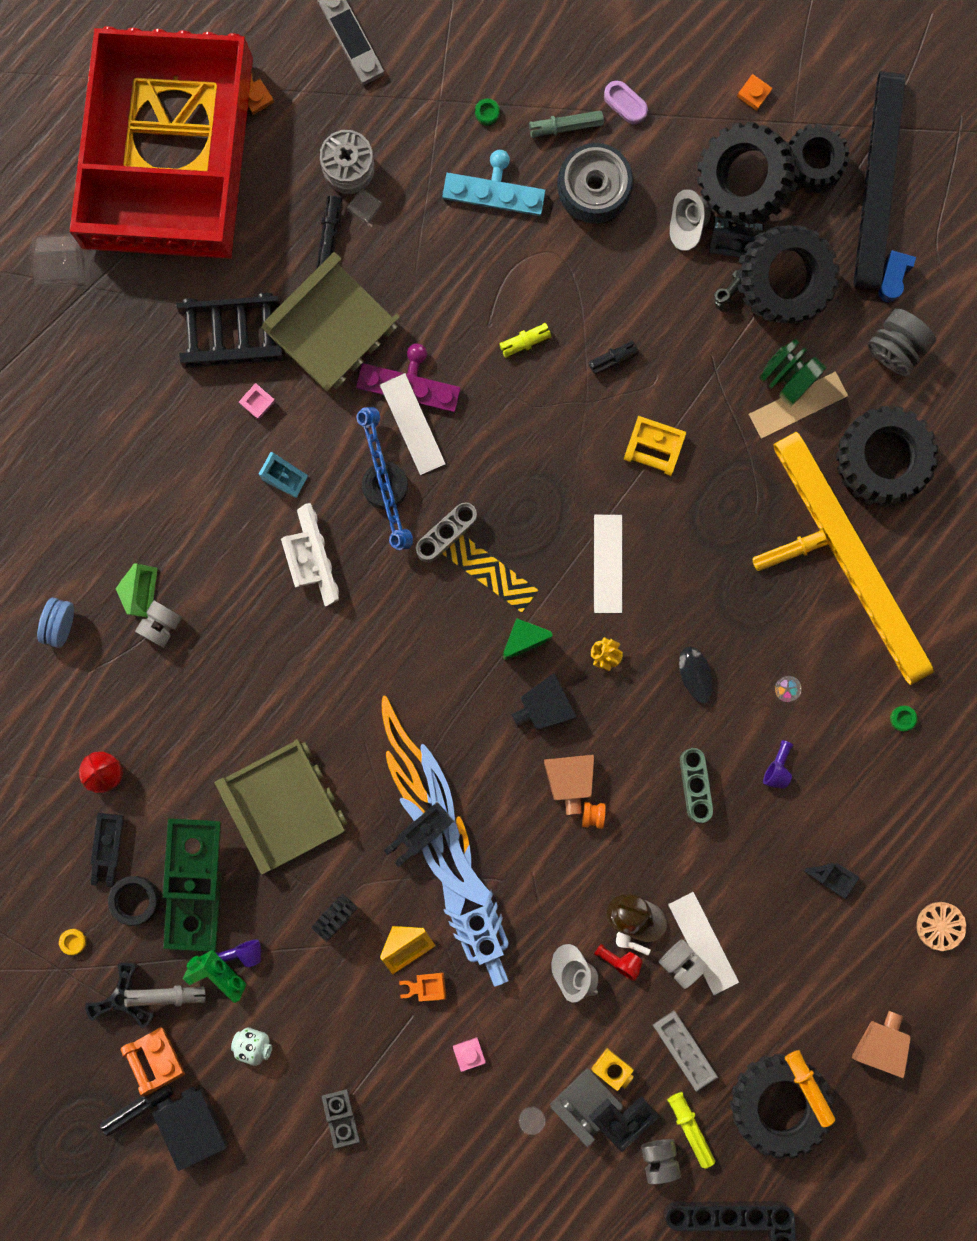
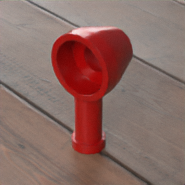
[594,944,643,981]

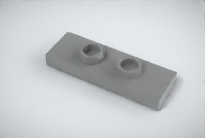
[653,1011,718,1092]

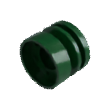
[759,338,827,407]

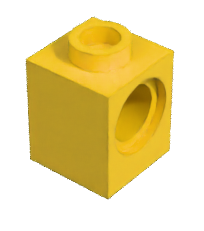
[591,1048,634,1091]

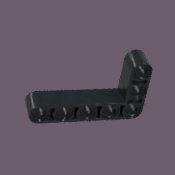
[663,1201,795,1241]

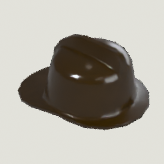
[606,894,667,942]

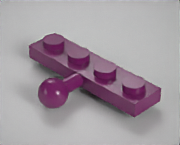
[356,343,461,413]

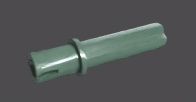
[529,111,604,138]

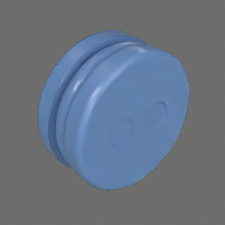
[37,597,74,648]

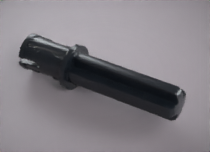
[100,1084,174,1136]

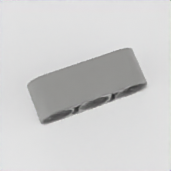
[416,503,477,563]

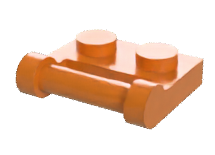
[120,1027,185,1097]

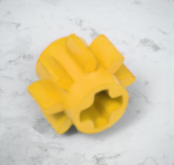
[591,637,622,671]

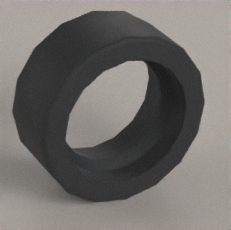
[108,876,160,926]

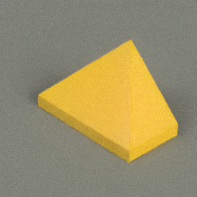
[380,926,436,975]

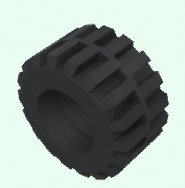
[789,123,850,194]

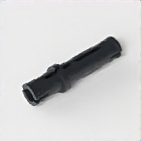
[315,196,343,270]

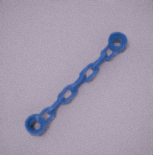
[357,407,413,550]

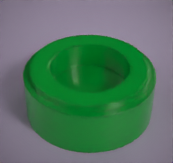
[475,98,500,126]
[890,706,917,731]

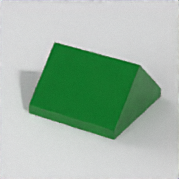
[503,618,553,661]

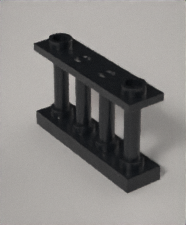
[176,293,284,368]

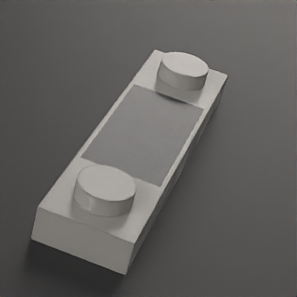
[317,0,385,86]

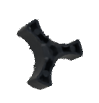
[85,961,156,1029]

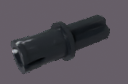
[589,340,639,374]

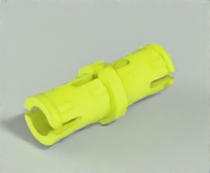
[499,323,552,358]

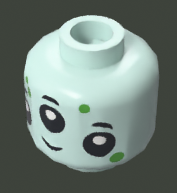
[231,1028,272,1066]

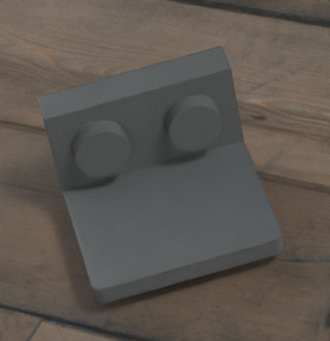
[550,1069,623,1147]

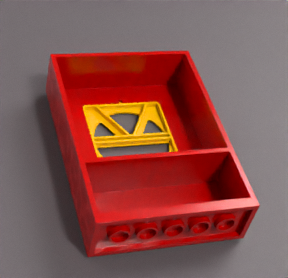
[70,26,253,259]

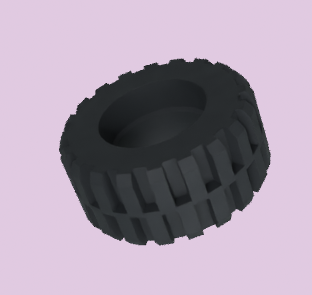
[697,122,799,224]
[737,225,839,324]
[836,406,939,507]
[730,1054,835,1159]

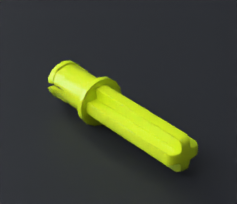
[667,1092,715,1169]

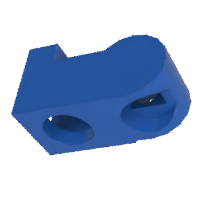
[878,250,916,302]

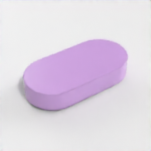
[604,81,648,124]

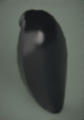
[679,646,712,703]

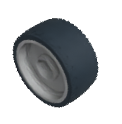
[557,143,633,224]

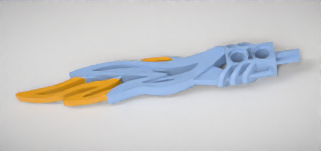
[382,696,509,987]

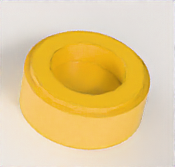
[59,929,87,955]

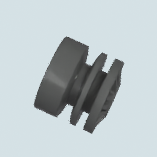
[867,309,936,376]

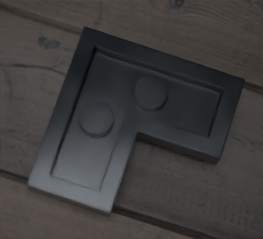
[588,1096,660,1152]

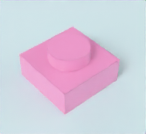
[239,383,275,420]
[453,1037,486,1072]

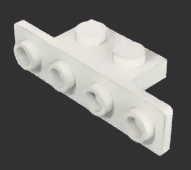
[281,503,339,606]

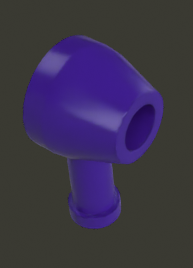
[763,740,794,789]
[216,939,261,967]

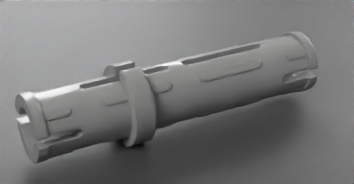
[124,985,205,1007]

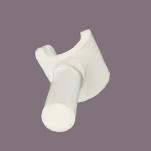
[616,932,651,956]

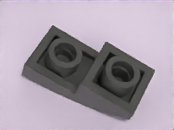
[322,1089,361,1149]

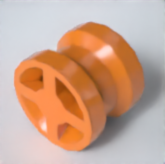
[582,802,605,829]

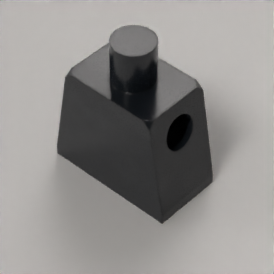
[511,674,576,731]

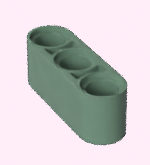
[680,748,713,823]

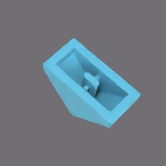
[259,452,308,497]

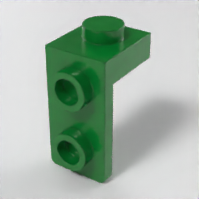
[182,950,246,1003]

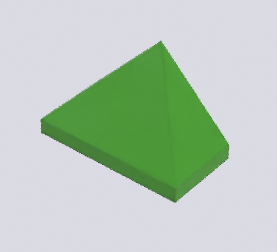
[116,564,158,618]

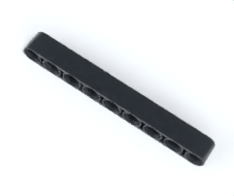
[853,71,905,290]

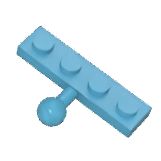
[442,150,545,216]

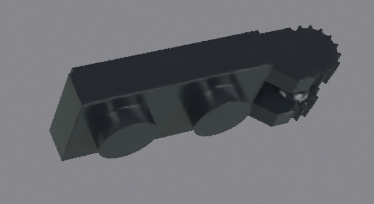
[384,802,455,867]
[90,813,124,887]

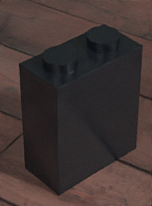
[152,1086,229,1171]

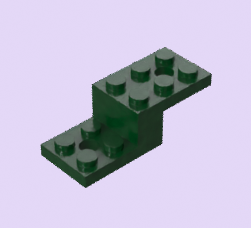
[162,818,222,952]

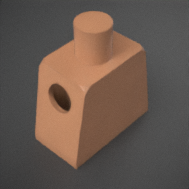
[544,755,594,815]
[852,1011,910,1078]

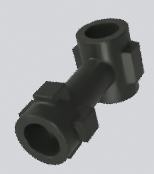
[714,267,742,312]

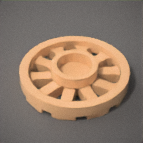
[917,902,966,951]

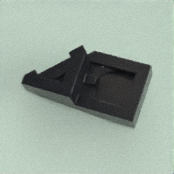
[804,863,860,900]

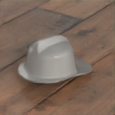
[670,190,711,250]
[551,944,599,1003]

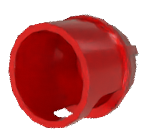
[79,752,123,793]

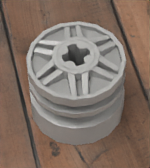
[320,130,374,194]

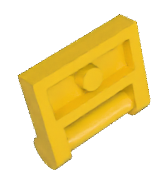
[623,416,686,476]

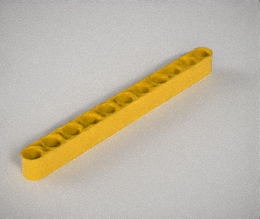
[773,432,934,685]

